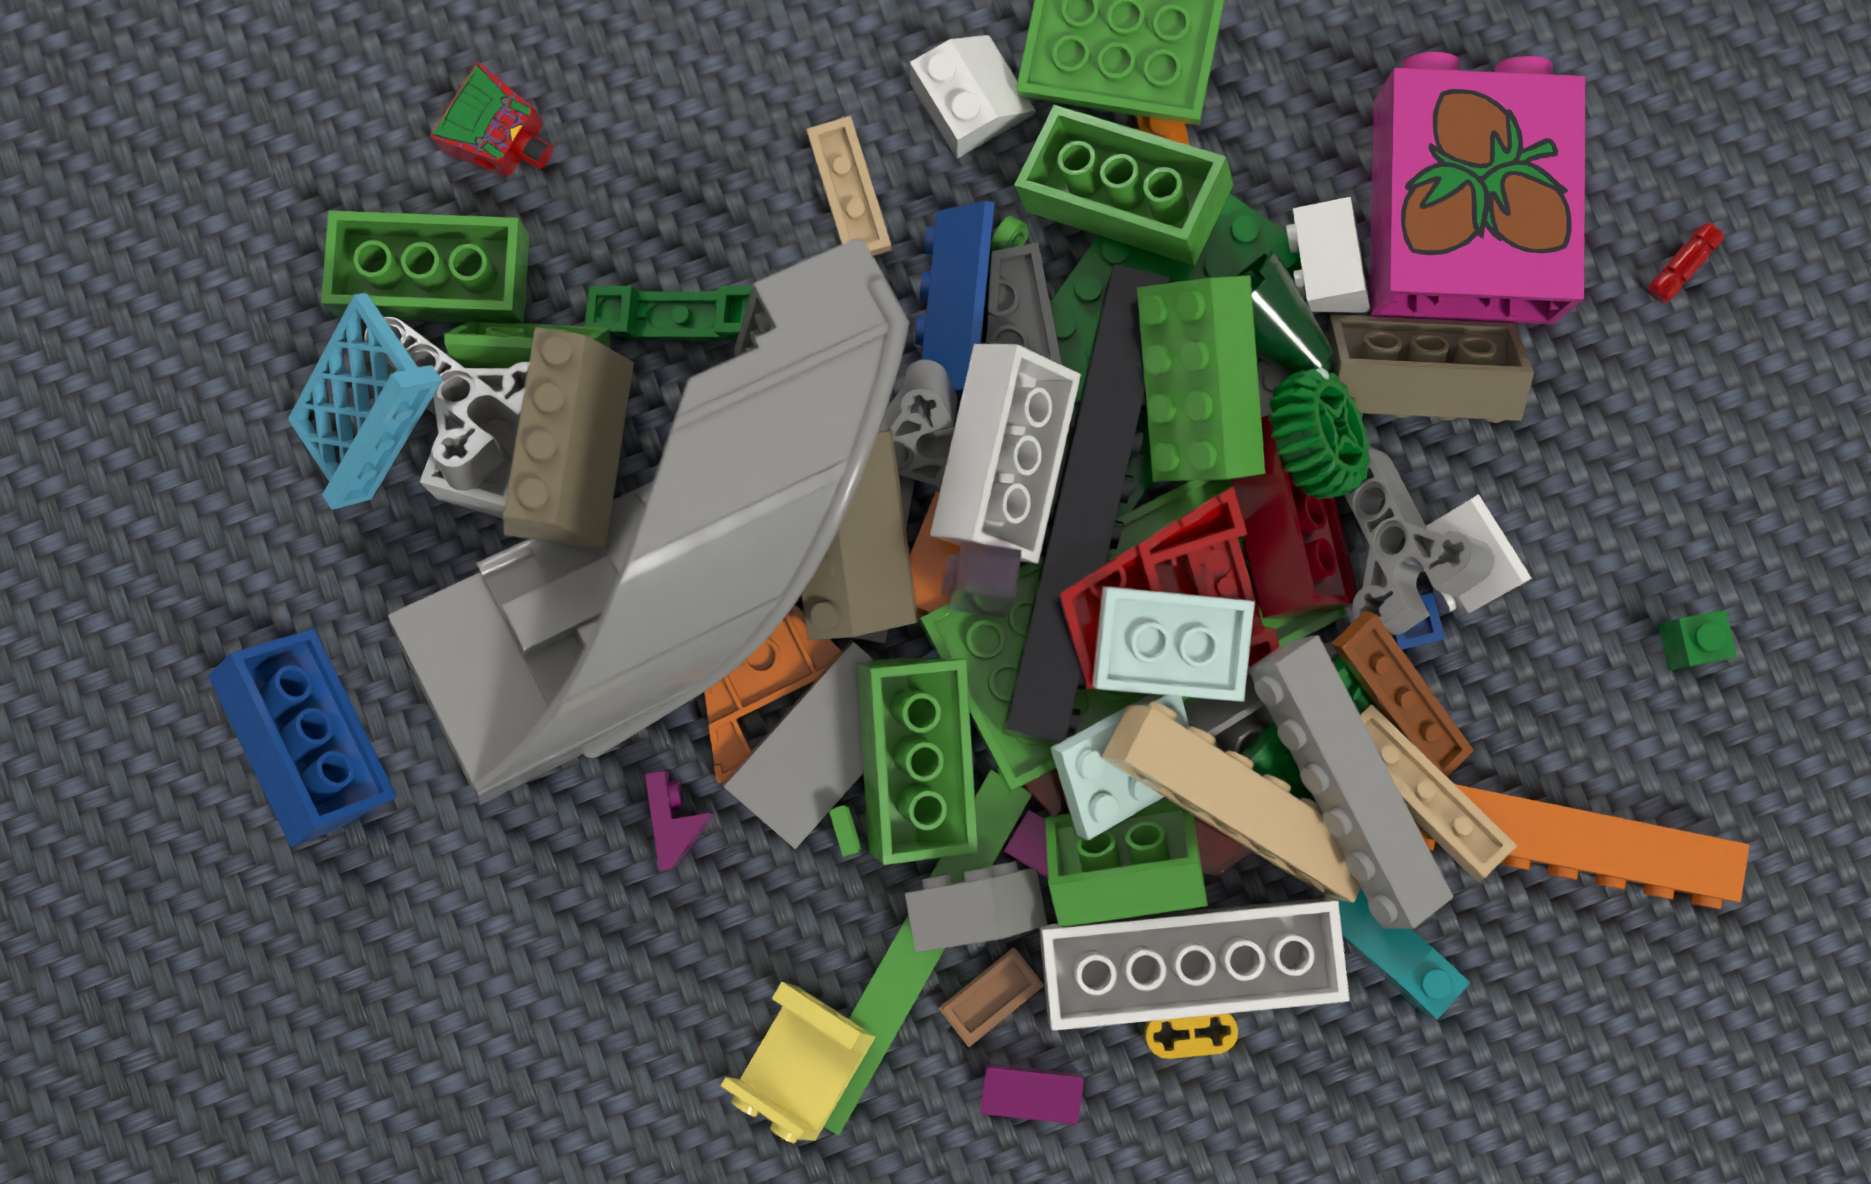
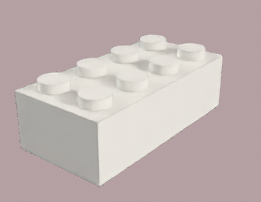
[930,344,1081,563]

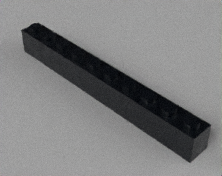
[1002,264,1170,747]

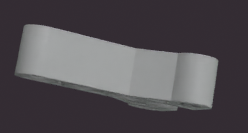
[364,317,529,491]
[879,360,958,490]
[1344,447,1495,635]

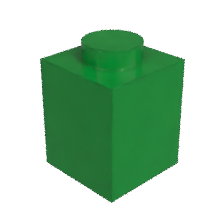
[1658,610,1737,671]

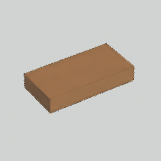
[938,946,1045,1047]

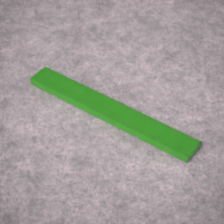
[824,770,1032,1136]

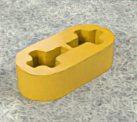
[1143,1013,1238,1059]

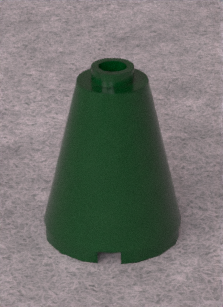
[1236,250,1333,377]

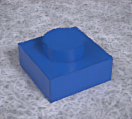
[1391,593,1445,650]

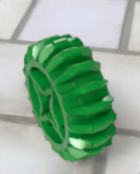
[1269,368,1371,499]

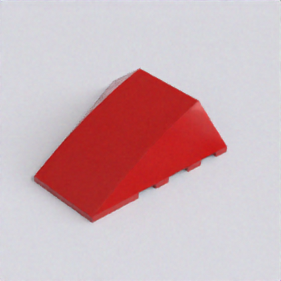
[1058,487,1280,689]

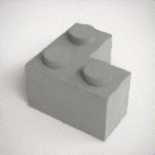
[905,861,1047,952]

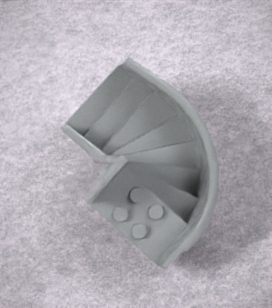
[388,239,909,805]

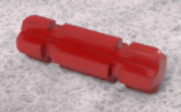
[1648,222,1724,303]

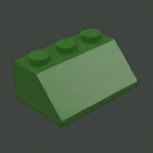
[444,320,610,369]
[1045,798,1208,927]

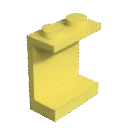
[721,982,876,1143]

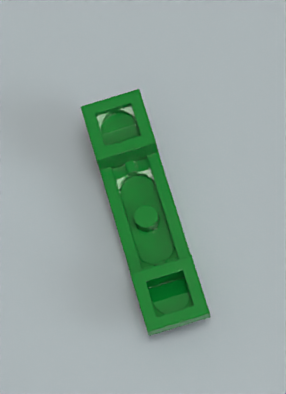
[585,286,752,342]

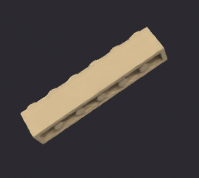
[1101,702,1361,903]

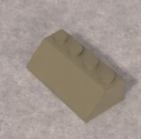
[1327,314,1534,423]
[503,327,634,550]
[802,430,919,640]

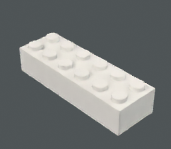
[1039,897,1349,1031]

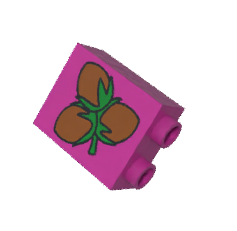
[1369,52,1585,324]

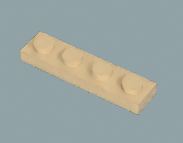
[1360,705,1517,883]

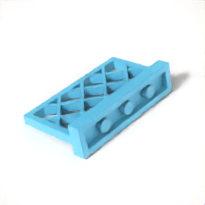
[288,293,442,510]

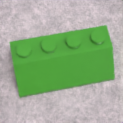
[856,658,978,865]

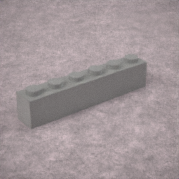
[1247,635,1454,929]

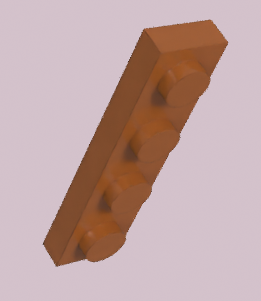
[1331,611,1474,777]

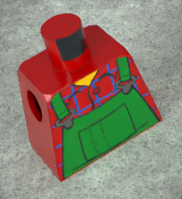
[430,62,553,177]

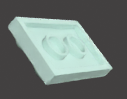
[1092,586,1255,702]
[1051,693,1189,840]

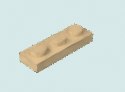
[807,116,892,256]

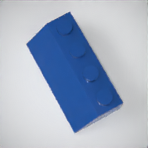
[912,201,995,409]
[208,629,397,848]

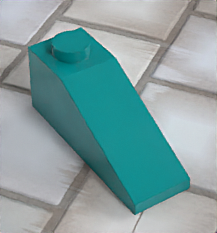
[1330,888,1470,1019]

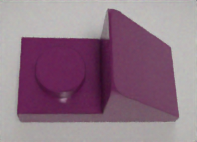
[645,771,715,871]

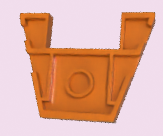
[704,604,841,783]

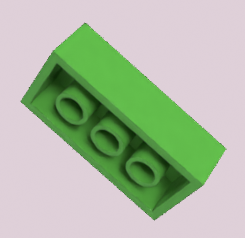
[1014,105,1234,266]
[321,211,530,323]
[1137,276,1265,482]

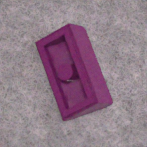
[980,1064,1084,1124]

